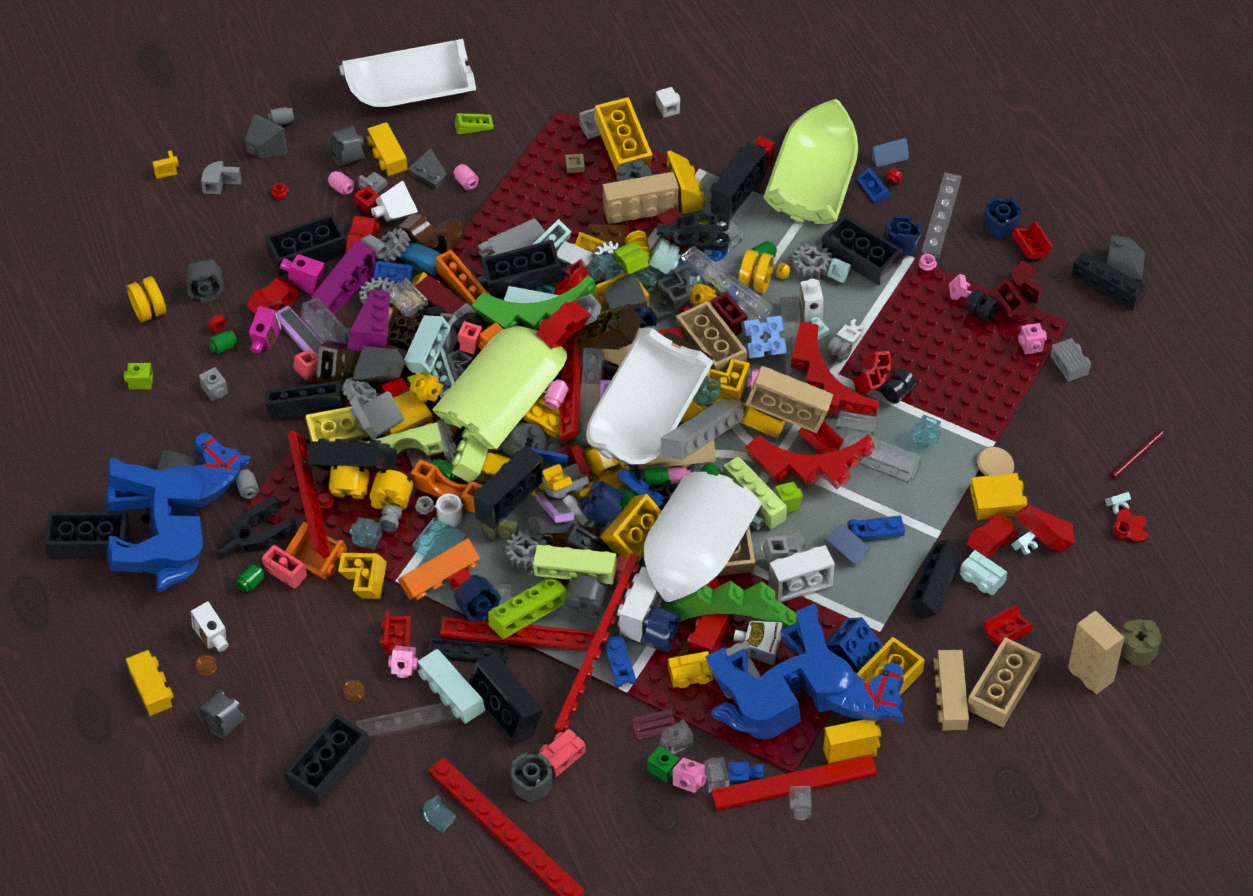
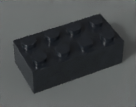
[710,142,766,220]
[265,213,347,276]
[822,215,903,286]
[481,240,564,298]
[308,438,397,473]
[473,445,544,530]
[44,512,130,558]
[469,654,543,745]
[284,713,370,805]

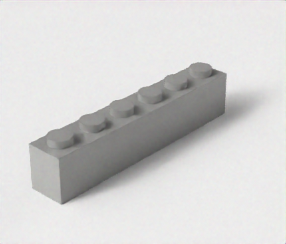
[661,398,744,460]

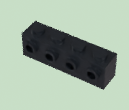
[1071,251,1146,311]
[265,381,346,420]
[908,539,963,618]

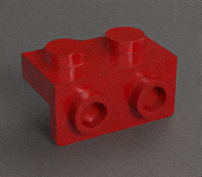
[1011,221,1053,259]
[798,420,845,454]
[556,442,593,482]
[984,605,1033,646]
[380,610,411,654]

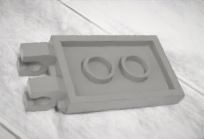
[478,218,546,258]

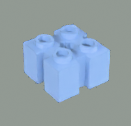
[741,316,787,359]

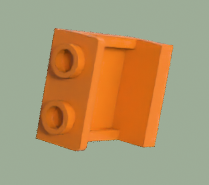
[285,522,347,580]

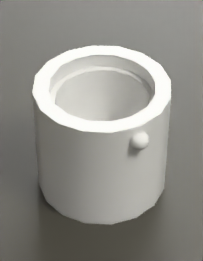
[435,494,464,528]

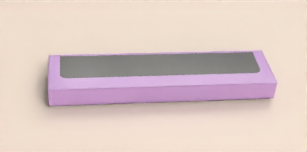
[277,306,323,356]
[535,491,574,523]

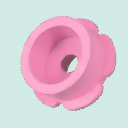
[919,254,937,271]

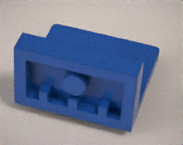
[826,617,884,671]

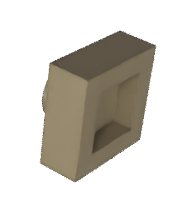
[565,154,585,173]

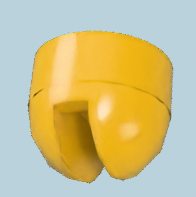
[775,263,790,279]

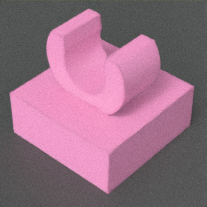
[949,274,971,300]

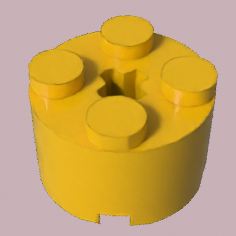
[328,466,370,499]
[370,470,413,510]

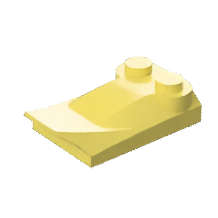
[306,406,370,442]

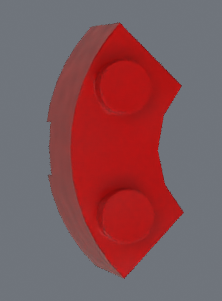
[346,216,381,253]
[555,259,595,295]
[246,278,300,314]
[536,300,591,348]
[852,351,891,396]
[966,514,1021,558]

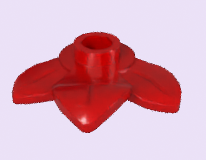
[1112,508,1149,542]

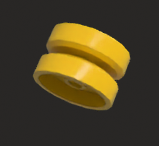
[738,249,774,294]
[126,276,167,323]

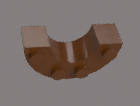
[398,214,463,254]

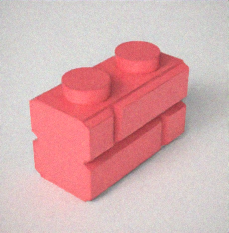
[262,545,307,589]
[539,729,586,778]

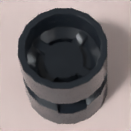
[965,289,1000,322]
[880,368,916,404]

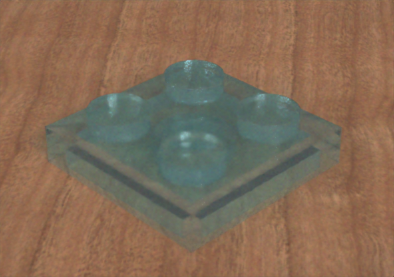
[412,518,467,559]

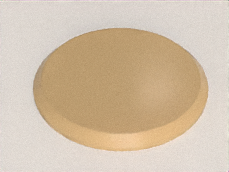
[977,447,1014,476]

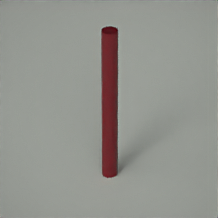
[1110,430,1165,480]

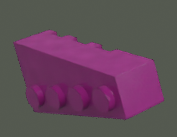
[311,240,376,319]
[347,290,390,351]

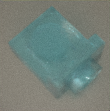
[423,795,456,833]

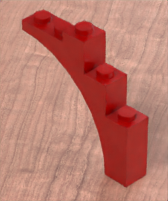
[791,321,879,417]
[745,435,875,490]

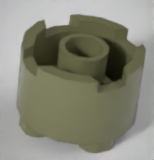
[1120,619,1161,666]

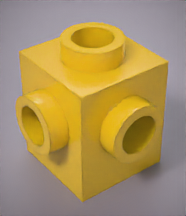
[688,283,718,307]
[409,372,443,402]

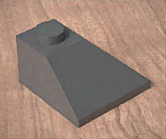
[245,114,288,158]
[1107,235,1146,282]
[352,346,405,383]

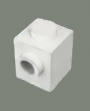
[656,87,680,118]

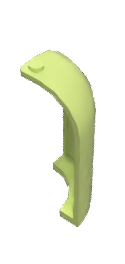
[763,99,858,224]
[432,326,567,449]

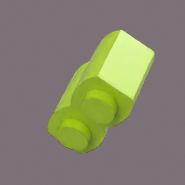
[613,242,650,275]

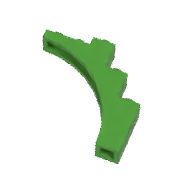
[472,275,597,330]
[663,581,797,629]

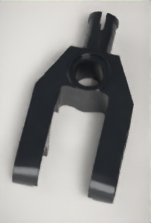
[657,213,730,251]
[217,496,297,557]

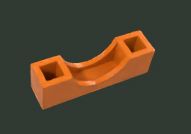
[411,459,483,513]

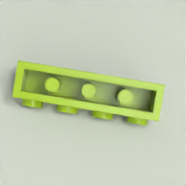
[488,577,567,639]

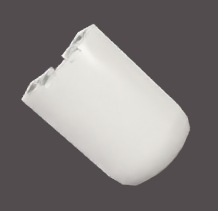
[339,39,476,107]
[586,328,713,464]
[644,472,762,602]

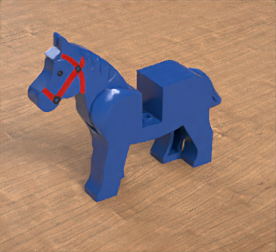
[106,433,251,592]
[705,603,903,739]

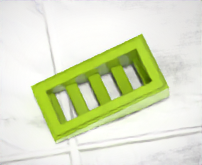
[455,113,494,134]

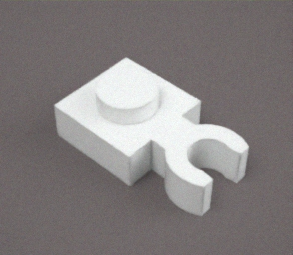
[836,319,865,346]
[563,495,593,525]

